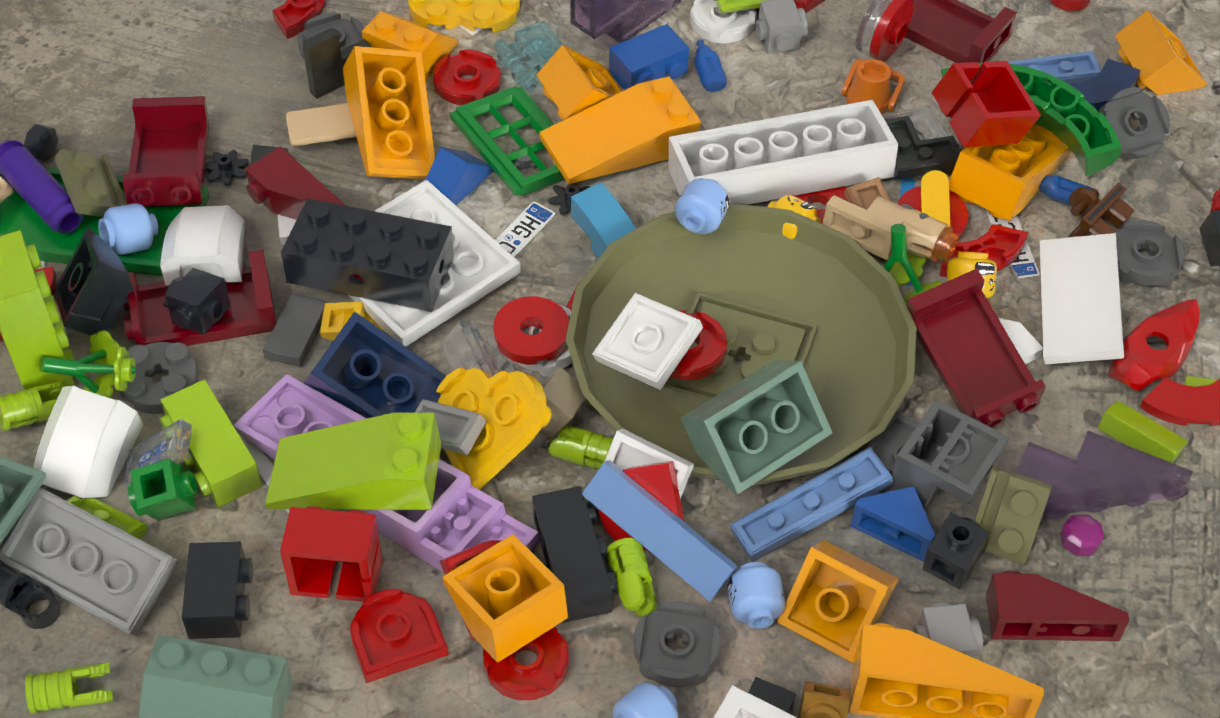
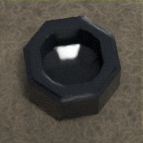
[24,124,58,160]

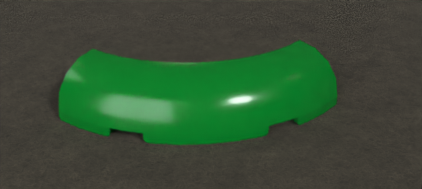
[941,63,1122,176]

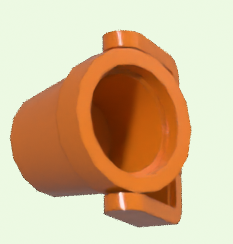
[841,59,905,114]

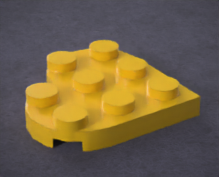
[408,0,520,33]
[436,367,551,490]

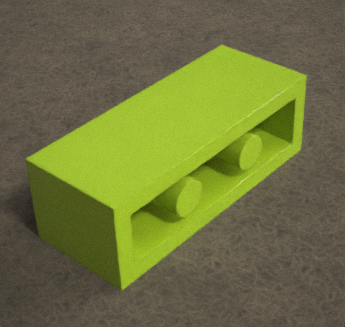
[159,379,262,508]

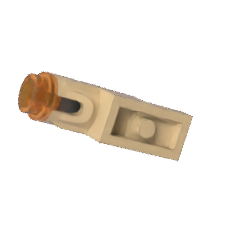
[823,195,959,263]

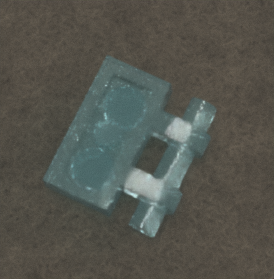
[494,21,562,92]

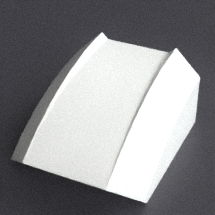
[160,205,245,285]
[33,385,144,498]

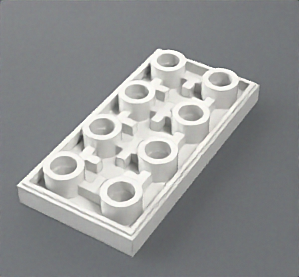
[1040,233,1124,364]

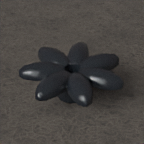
[205,150,249,186]
[548,183,591,215]

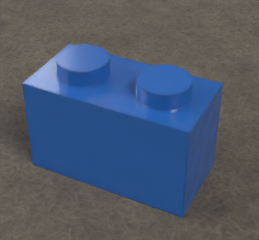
[609,24,689,90]

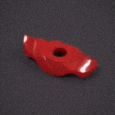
[1108,299,1200,391]

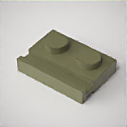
[54,148,127,217]
[975,465,1052,565]

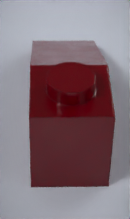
[245,146,346,220]
[986,571,1129,641]

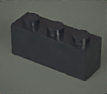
[532,486,618,623]

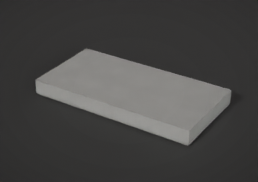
[0,487,179,637]

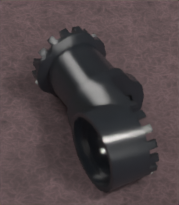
[0,560,61,629]

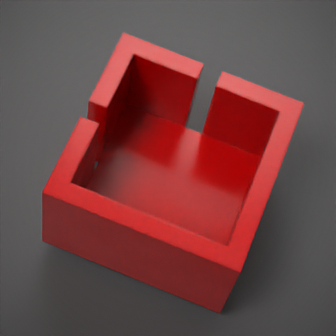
[931,61,1041,148]
[280,506,383,602]

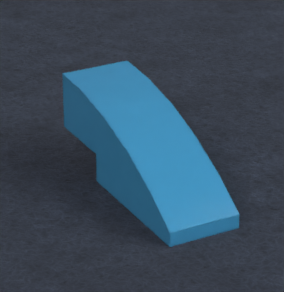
[571,182,636,258]

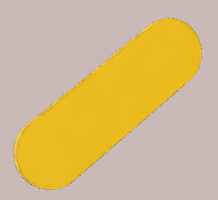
[921,170,951,256]

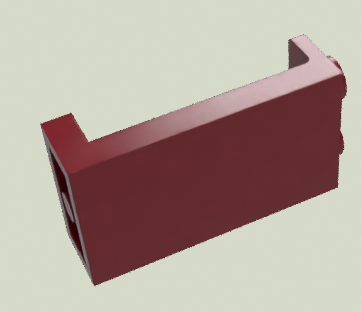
[874,0,1017,63]
[122,96,209,206]
[123,249,276,346]
[907,268,1046,428]

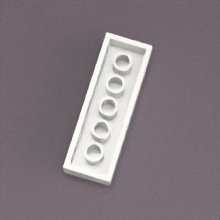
[668,100,898,205]

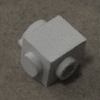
[756,0,808,54]
[913,603,983,658]

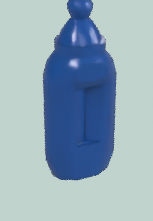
[694,40,727,92]
[1039,175,1091,205]

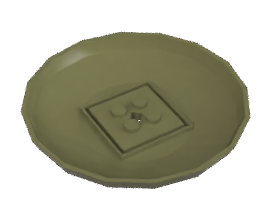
[566,203,917,485]

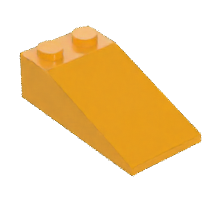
[343,46,435,179]
[539,76,701,184]
[949,123,1071,221]
[849,623,1044,718]

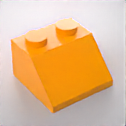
[1114,10,1207,95]
[362,11,458,81]
[536,44,623,120]
[442,534,568,663]
[777,540,899,663]

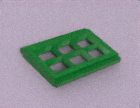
[450,86,565,196]

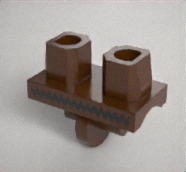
[1068,182,1135,238]

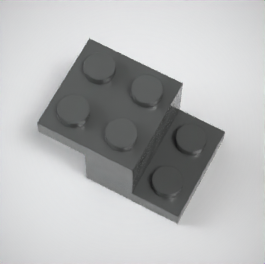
[864,400,1009,510]

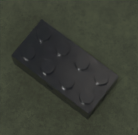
[281,198,454,312]

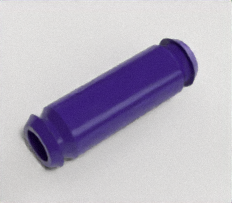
[0,140,83,234]

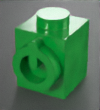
[127,458,198,521]

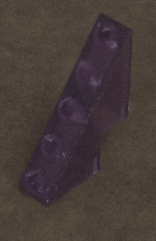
[570,0,682,43]
[1015,431,1193,519]

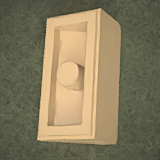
[286,103,356,147]

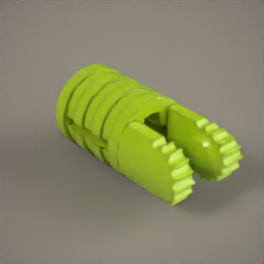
[0,381,65,432]
[548,425,614,470]
[606,538,658,618]
[25,662,113,714]

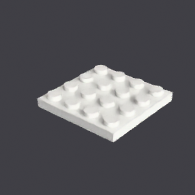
[348,180,521,347]

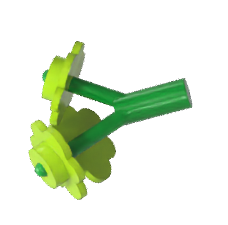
[884,224,942,304]
[40,330,136,398]

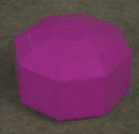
[1060,514,1104,556]

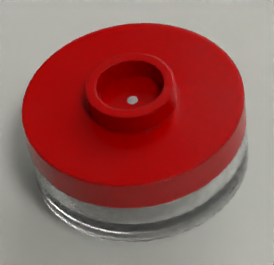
[856,0,914,62]

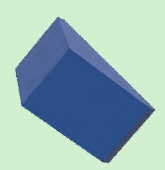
[425,147,493,205]
[850,486,935,562]

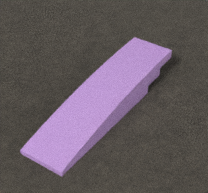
[233,374,540,573]

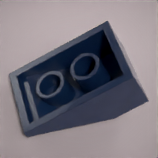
[304,311,446,419]

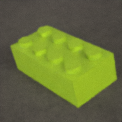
[0,230,75,390]

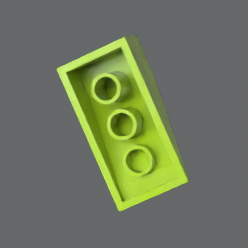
[265,413,441,510]

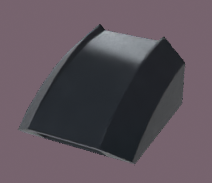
[53,228,134,336]

